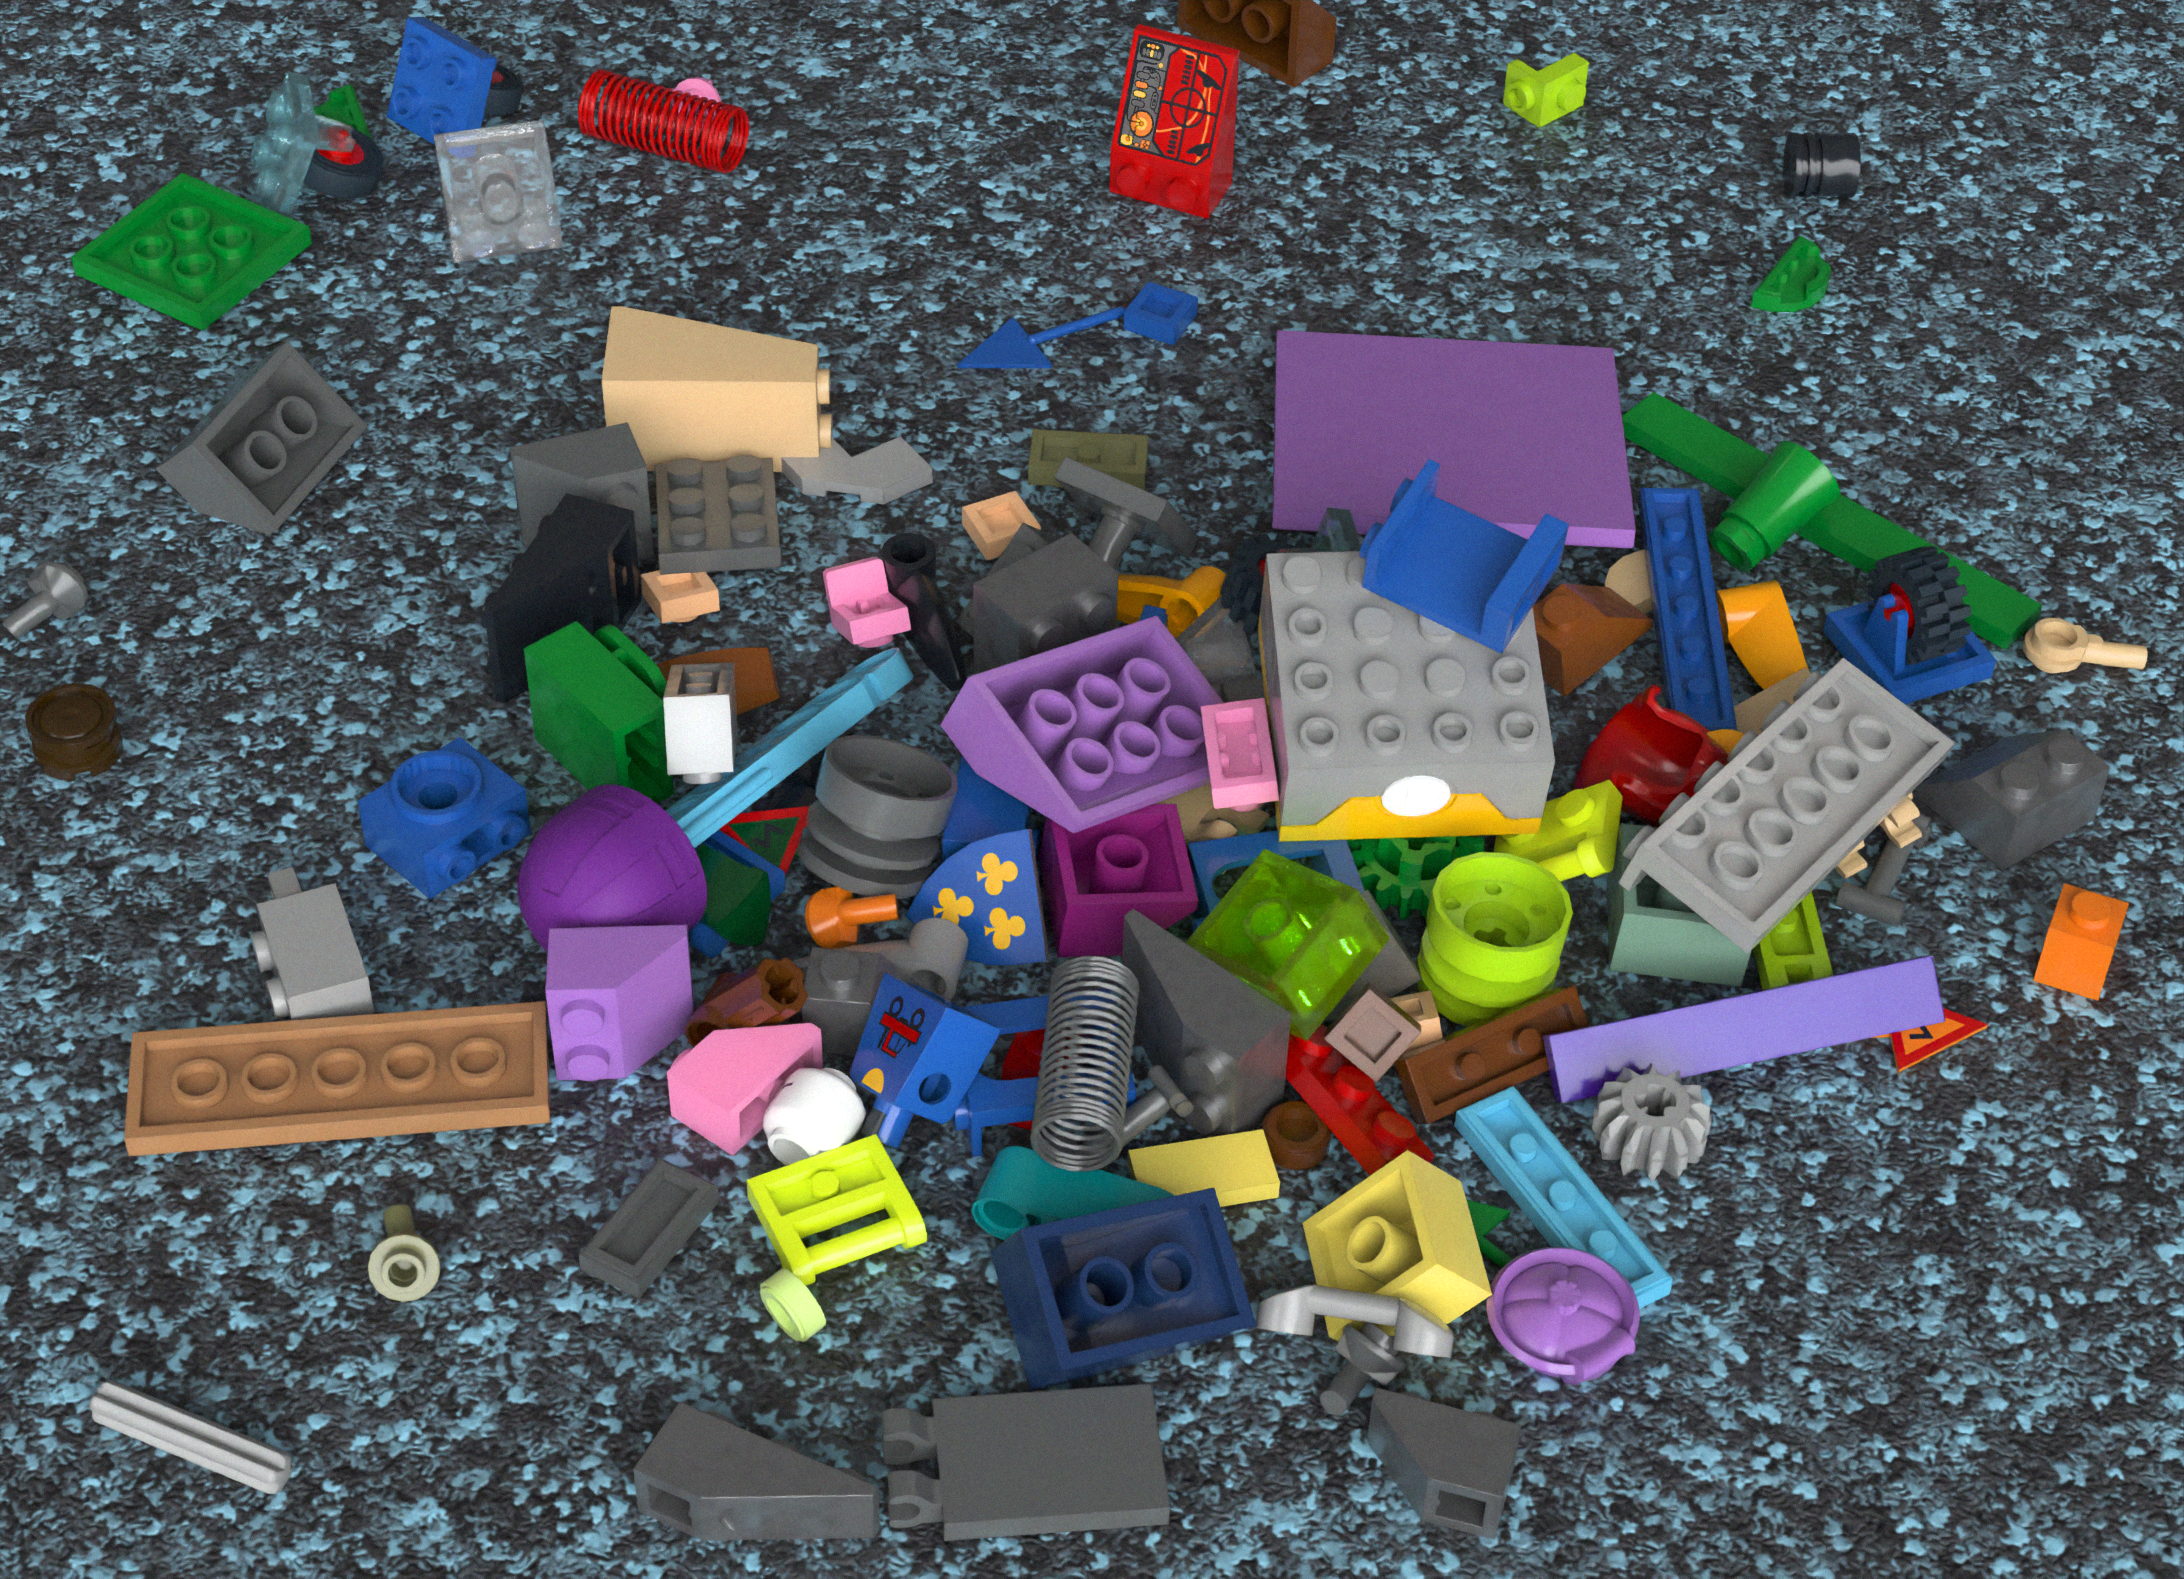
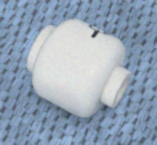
[763,1068,866,1166]

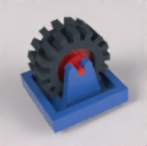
[1823,546,1996,704]

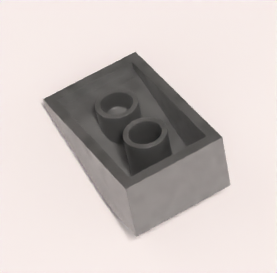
[1121,909,1291,1137]

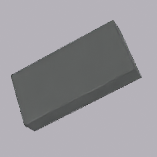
[579,1158,719,1299]

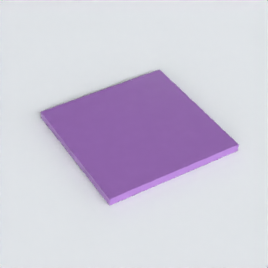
[1272,330,1636,548]

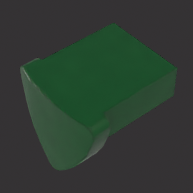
[696,844,771,946]

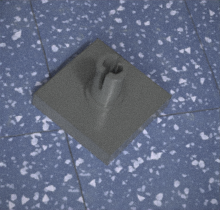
[1054,457,1199,570]

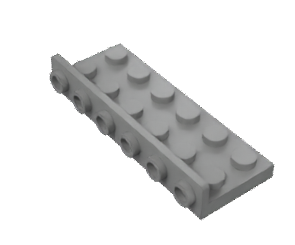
[1618,658,1955,954]

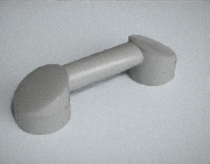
[1255,1284,1454,1358]

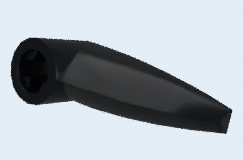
[881,533,967,692]

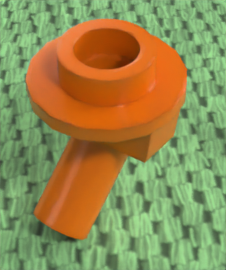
[805,886,899,949]

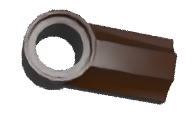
[685,957,808,1048]

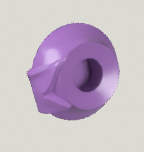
[1486,1247,1640,1385]

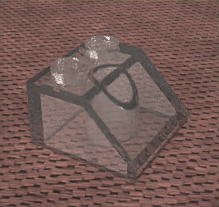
[433,120,562,263]

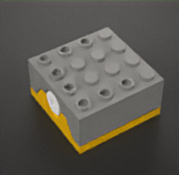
[1258,551,1555,842]

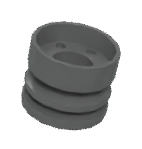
[798,735,958,899]

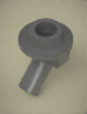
[3,561,89,639]
[1320,1322,1406,1415]

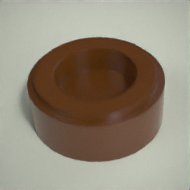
[1262,1101,1331,1170]

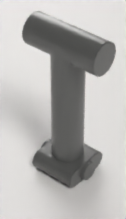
[1835,814,1932,928]
[1049,1065,1194,1155]

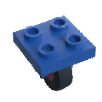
[387,17,523,159]

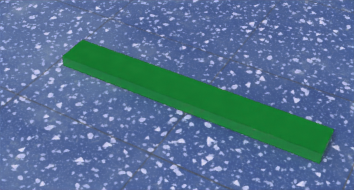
[1622,392,2042,650]

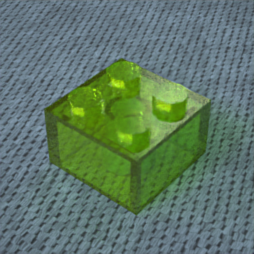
[1186,849,1390,1041]

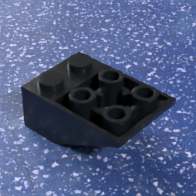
[481,493,642,703]

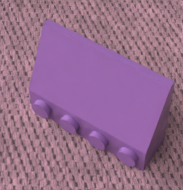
[941,616,1224,833]

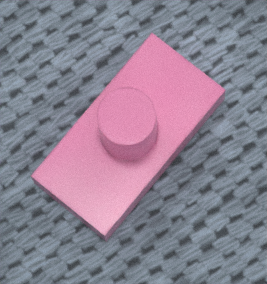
[1201,698,1279,812]

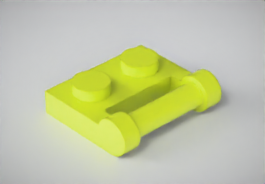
[1494,780,1623,882]
[746,1134,927,1286]

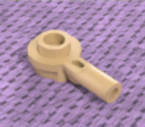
[2022,618,2148,673]

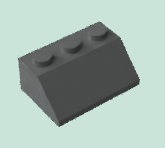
[156,341,368,535]

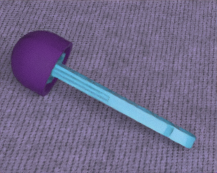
[517,648,914,952]

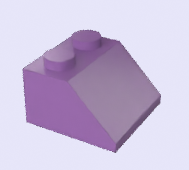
[545,925,695,1081]

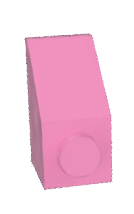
[667,1023,823,1156]

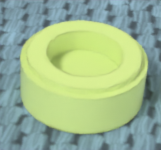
[760,1268,826,1342]

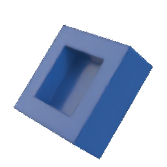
[1123,281,1198,346]

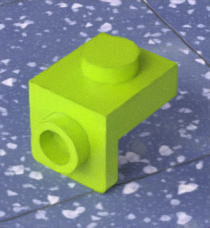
[1503,53,1589,128]

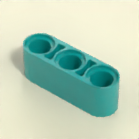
[971,1146,1174,1240]

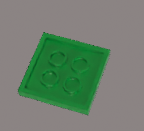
[71,173,312,331]

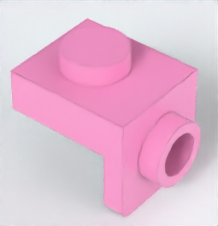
[823,556,911,648]

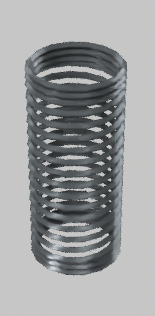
[1030,956,1139,1172]

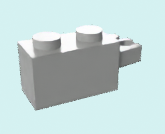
[250,867,375,1020]

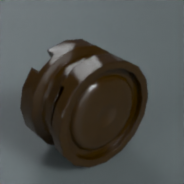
[25,683,124,781]

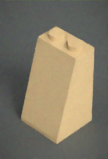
[601,306,833,472]

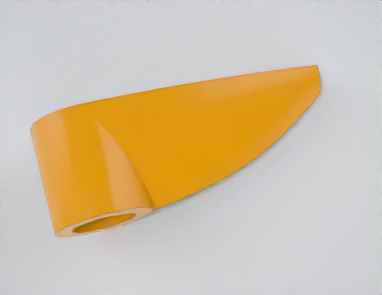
[1117,566,1231,640]
[1715,580,1809,690]

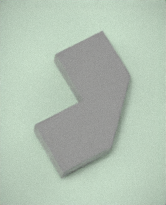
[781,436,933,505]

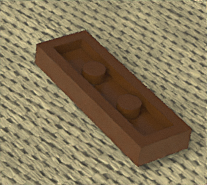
[1394,985,1589,1124]

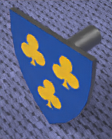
[905,829,1050,965]

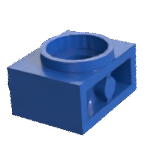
[358,737,531,899]

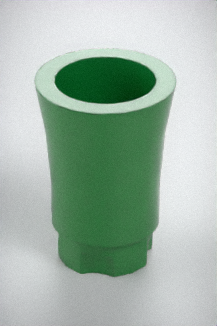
[1708,441,1840,573]

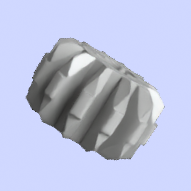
[1591,1063,1712,1183]

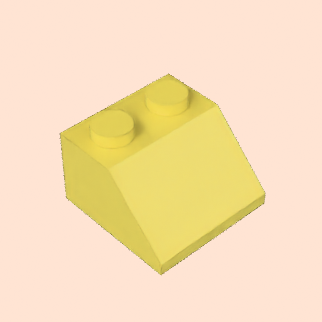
[1302,1150,1492,1342]

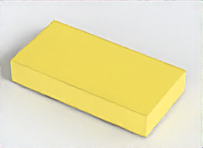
[1127,1129,1280,1207]

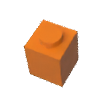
[2033,883,2129,1001]

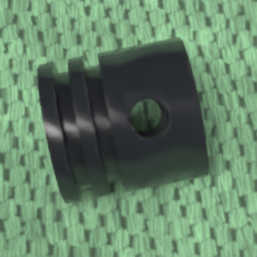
[1783,133,1861,198]

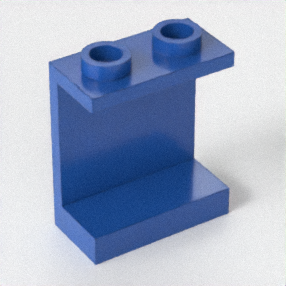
[1359,459,1569,654]

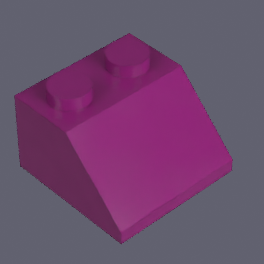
[1039,804,1198,957]

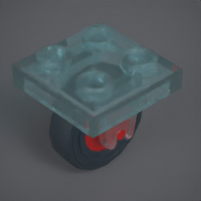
[251,71,384,218]

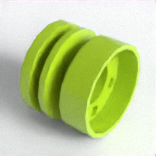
[1415,852,1573,1027]

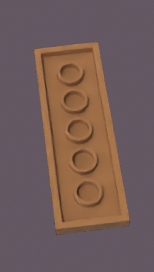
[124,1001,550,1156]

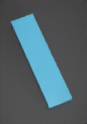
[1454,1086,1673,1309]

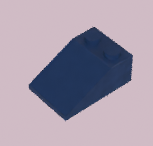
[990,1188,1257,1392]

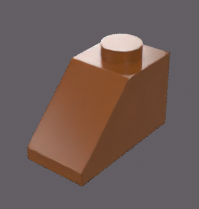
[1533,583,1652,697]

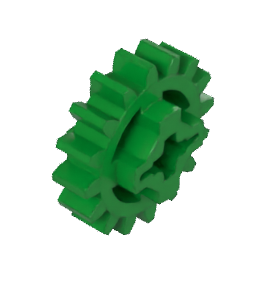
[1347,836,1485,920]

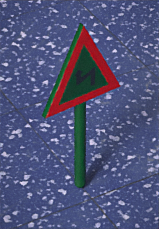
[719,806,809,879]

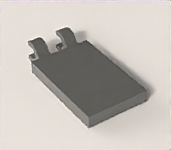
[882,1384,1170,1541]

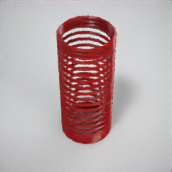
[578,69,749,174]

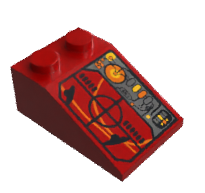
[1109,24,1240,219]

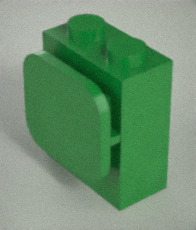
[524,621,674,803]

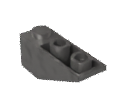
[633,1402,880,1541]

